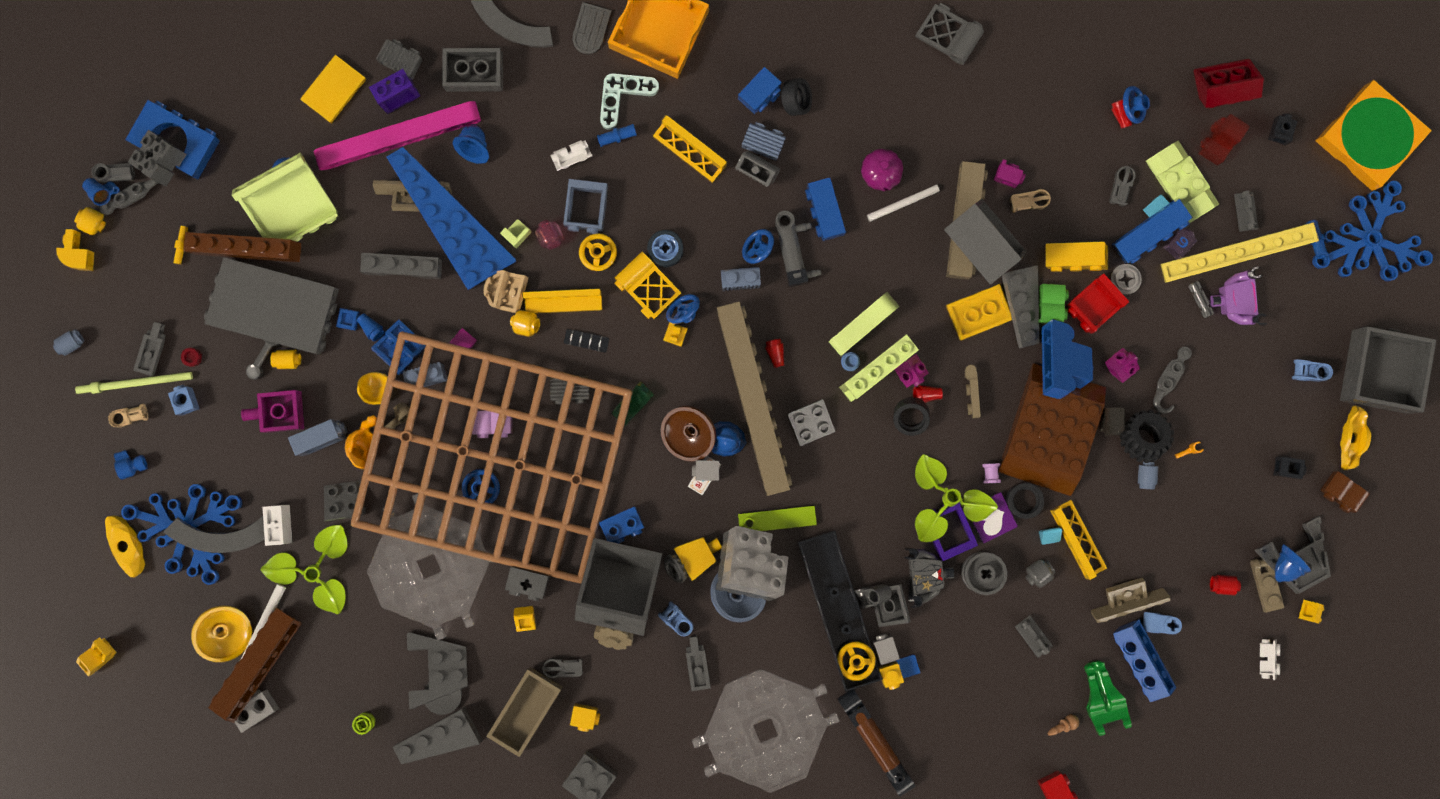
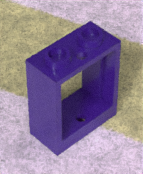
[369,69,420,114]
[932,503,978,561]

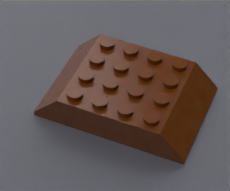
[998,363,1106,496]

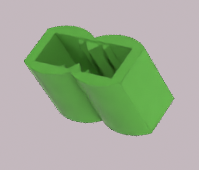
[1038,284,1069,323]

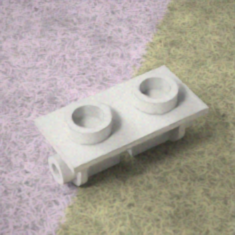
[550,140,592,171]
[1260,639,1280,680]

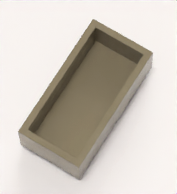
[486,667,563,757]

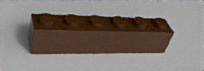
[183,232,302,262]
[208,608,302,723]

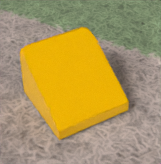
[514,606,536,632]

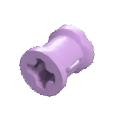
[982,463,1001,483]

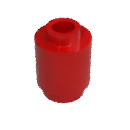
[1210,575,1241,595]

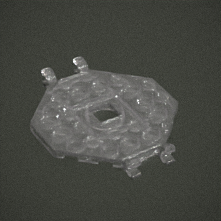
[367,494,490,641]
[692,669,840,793]

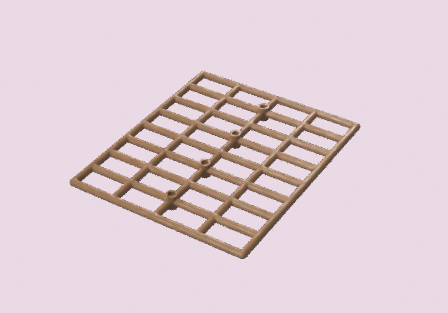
[351,331,632,584]

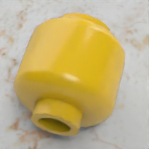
[74,207,106,235]
[510,310,540,337]

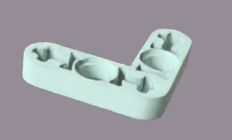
[600,74,659,130]

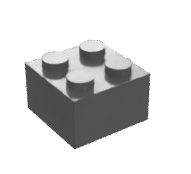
[562,750,618,799]

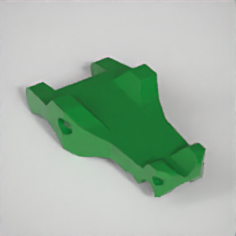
[1084,660,1132,736]

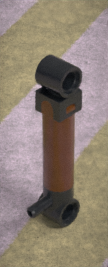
[837,689,916,797]

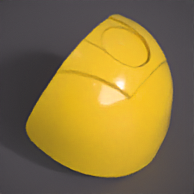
[357,372,388,405]

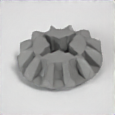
[1111,264,1142,295]

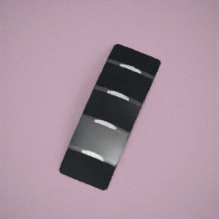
[564,329,609,353]

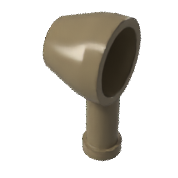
[383,402,410,429]

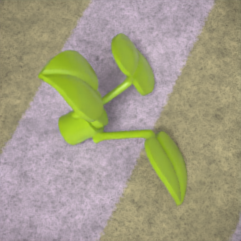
[915,454,998,542]
[261,525,348,614]

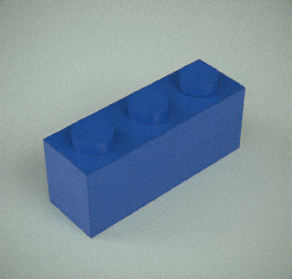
[805,178,846,241]

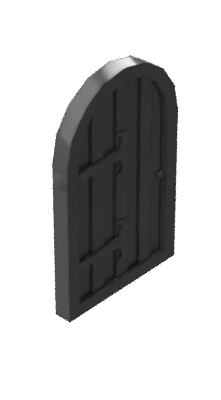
[573,2,612,54]

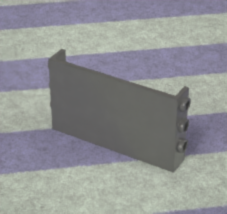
[204,257,339,355]

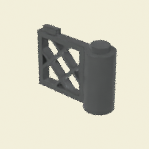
[915,3,984,65]

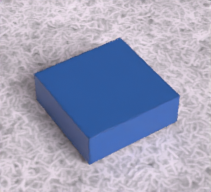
[336,308,360,331]
[896,654,920,678]

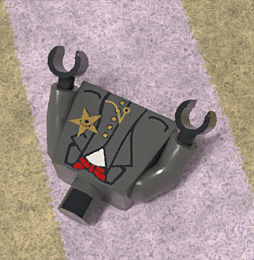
[904,548,954,608]

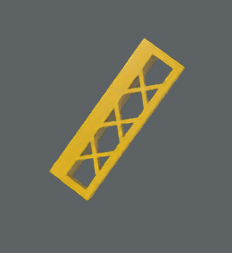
[653,115,727,183]
[523,289,602,313]
[1050,500,1107,580]

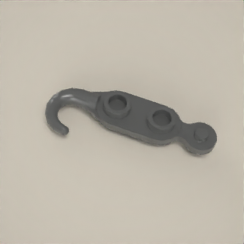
[100,179,158,215]
[1153,347,1192,414]

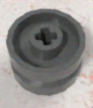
[961,551,1007,595]

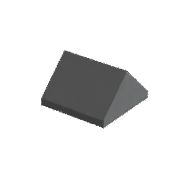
[874,582,911,627]

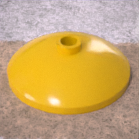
[191,606,252,662]

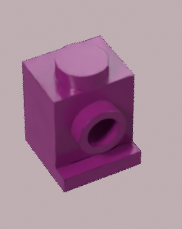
[994,159,1026,188]

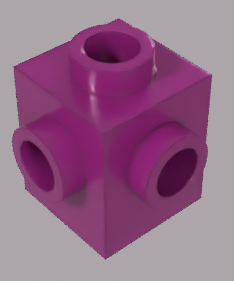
[1105,348,1140,383]
[894,354,929,388]

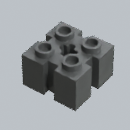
[128,130,187,186]

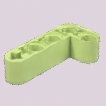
[829,292,900,356]

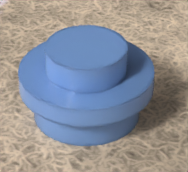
[841,352,860,371]

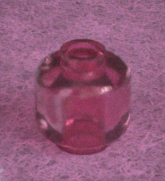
[535,220,563,250]

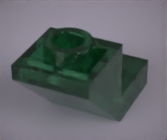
[611,381,654,426]

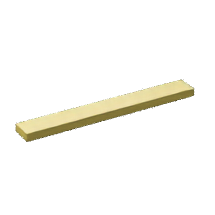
[1160,223,1319,283]

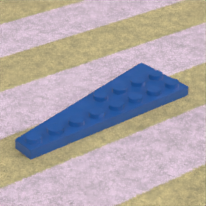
[387,147,516,290]

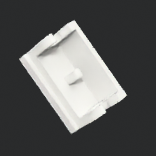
[263,505,292,546]

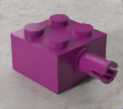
[241,390,304,433]

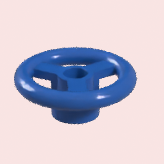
[1123,86,1150,124]
[742,229,774,264]
[666,294,700,324]
[462,469,500,504]

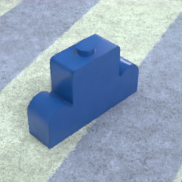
[1042,319,1094,399]

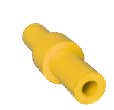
[173,226,188,265]

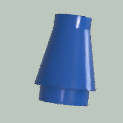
[357,313,384,342]

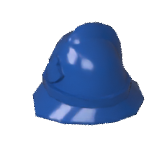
[452,124,489,164]
[712,421,747,456]
[1275,544,1311,582]

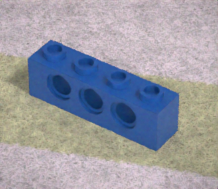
[1113,619,1177,702]

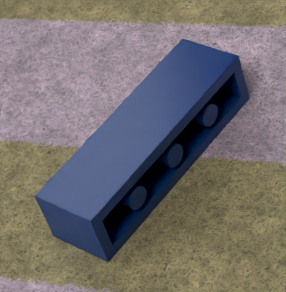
[1112,199,1193,264]

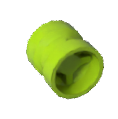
[352,712,376,735]

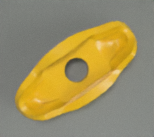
[1340,405,1371,470]
[105,516,145,578]

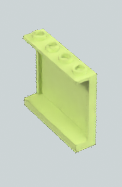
[232,153,338,242]
[839,334,919,402]

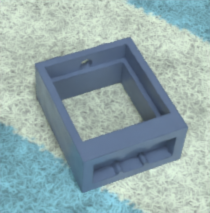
[563,179,608,234]
[288,419,348,456]

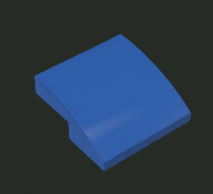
[371,320,426,375]

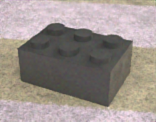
[443,48,503,92]

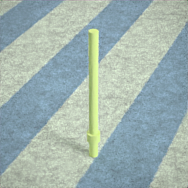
[75,372,193,394]

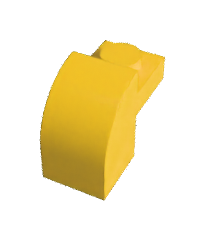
[56,229,94,271]
[76,637,117,677]

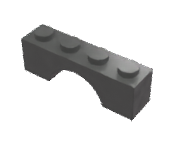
[360,253,442,280]

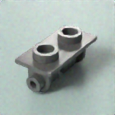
[1234,191,1259,232]
[1015,615,1053,658]

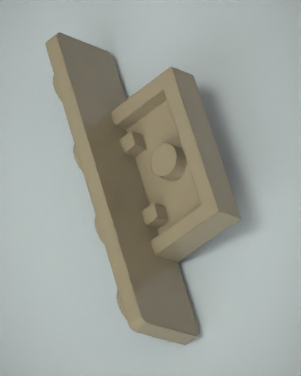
[373,180,452,212]
[1091,578,1171,623]

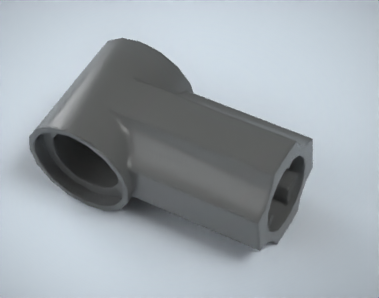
[91,163,135,184]

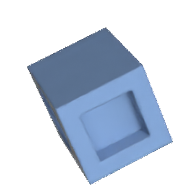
[168,385,200,416]

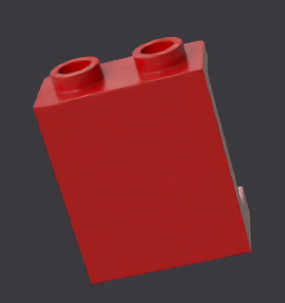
[1066,273,1129,334]

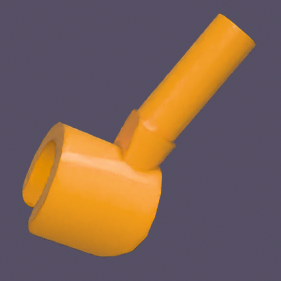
[1175,442,1204,458]

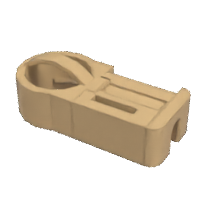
[1009,189,1051,213]

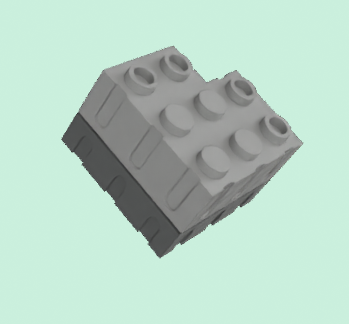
[716,526,789,601]

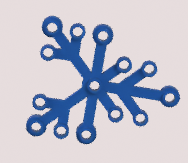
[1312,181,1433,281]
[121,484,242,585]

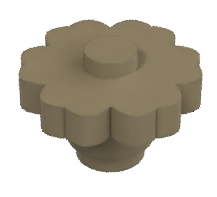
[594,626,634,650]

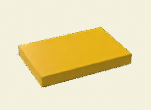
[300,55,366,124]
[946,284,1012,341]

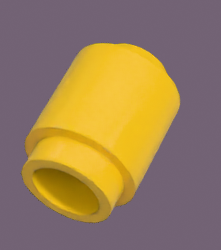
[271,350,301,369]

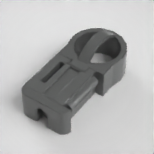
[1109,166,1136,207]
[543,658,583,678]

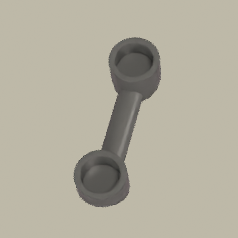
[246,340,281,380]

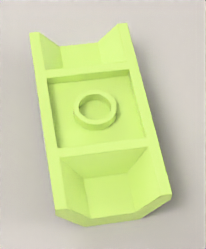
[1146,141,1219,223]

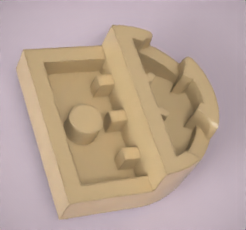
[484,270,529,313]

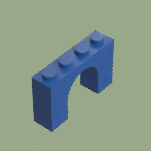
[125,100,220,180]

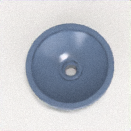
[710,573,766,623]

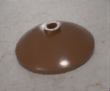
[661,406,716,461]

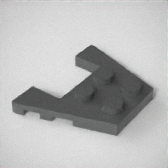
[1255,516,1331,594]
[407,633,468,710]

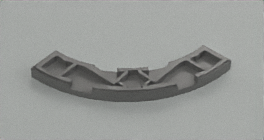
[471,0,553,48]
[163,516,265,553]

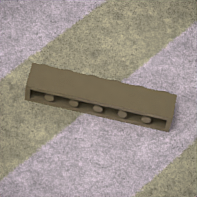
[946,161,988,280]

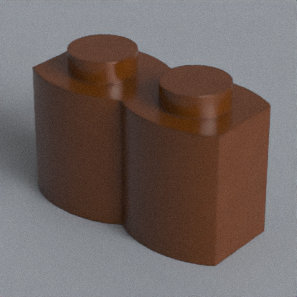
[1320,471,1370,513]

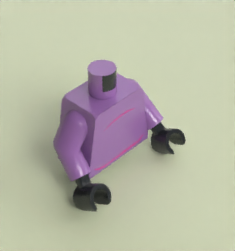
[1210,266,1268,326]

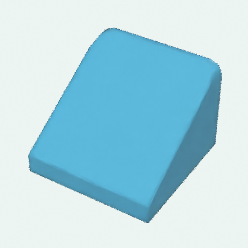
[1143,195,1169,217]
[1039,527,1062,545]

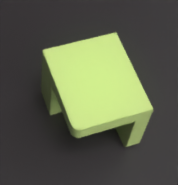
[500,220,532,249]

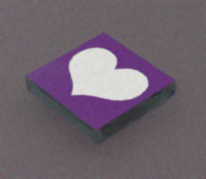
[972,492,1018,544]

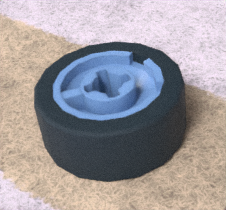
[647,230,684,268]

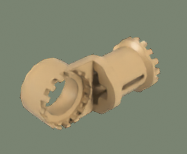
[108,404,149,428]

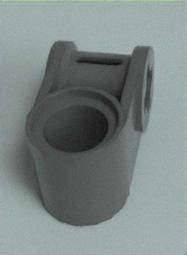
[854,584,892,609]

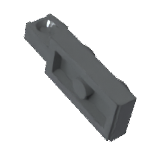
[133,322,166,376]
[686,635,711,691]

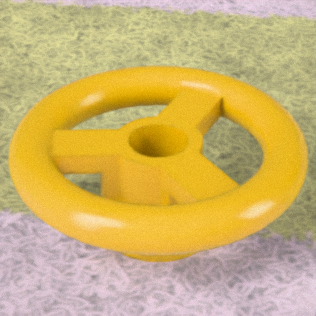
[579,233,617,271]
[837,642,876,681]

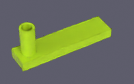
[738,506,817,531]

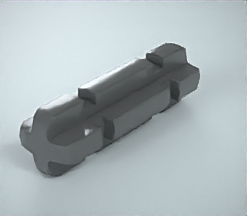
[1189,281,1214,318]

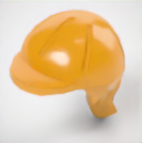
[345,415,377,469]

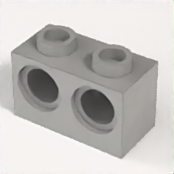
[235,689,279,733]

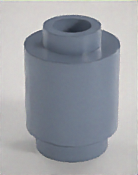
[53,329,84,356]
[1138,462,1158,489]

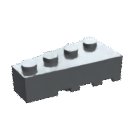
[392,706,483,764]

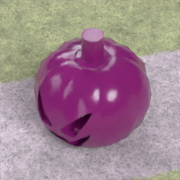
[861,148,904,191]

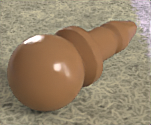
[1047,714,1080,736]

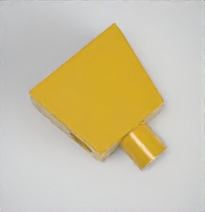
[674,537,722,580]

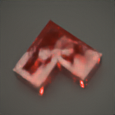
[1198,114,1250,166]

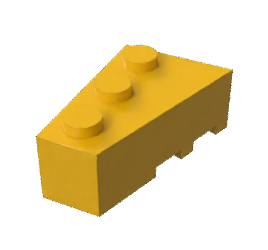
[1046,242,1108,272]

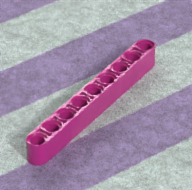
[313,101,481,170]

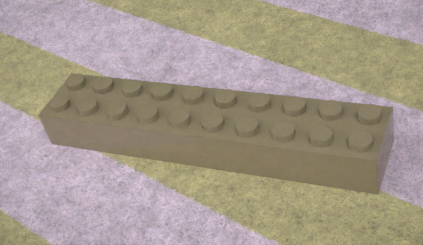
[717,302,792,496]

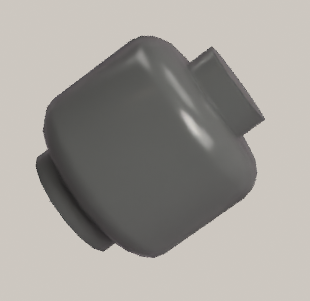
[1025,559,1055,588]

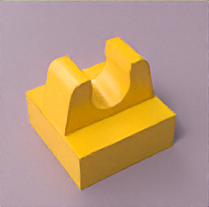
[663,322,688,347]
[1299,600,1324,624]

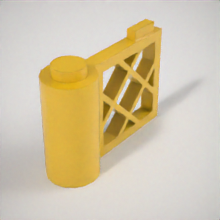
[614,252,681,319]

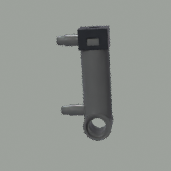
[775,211,822,288]

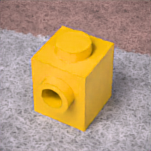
[878,661,904,690]
[570,703,600,732]

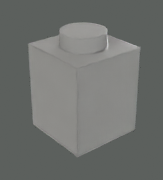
[692,461,719,481]
[873,633,900,665]

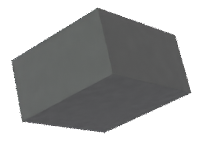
[944,199,1027,285]
[1340,327,1436,414]
[575,538,662,636]

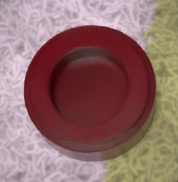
[181,348,202,367]

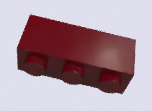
[1194,59,1264,108]

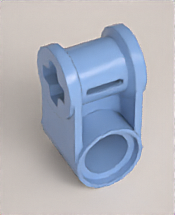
[1292,360,1333,382]
[658,601,694,636]
[1142,612,1182,634]

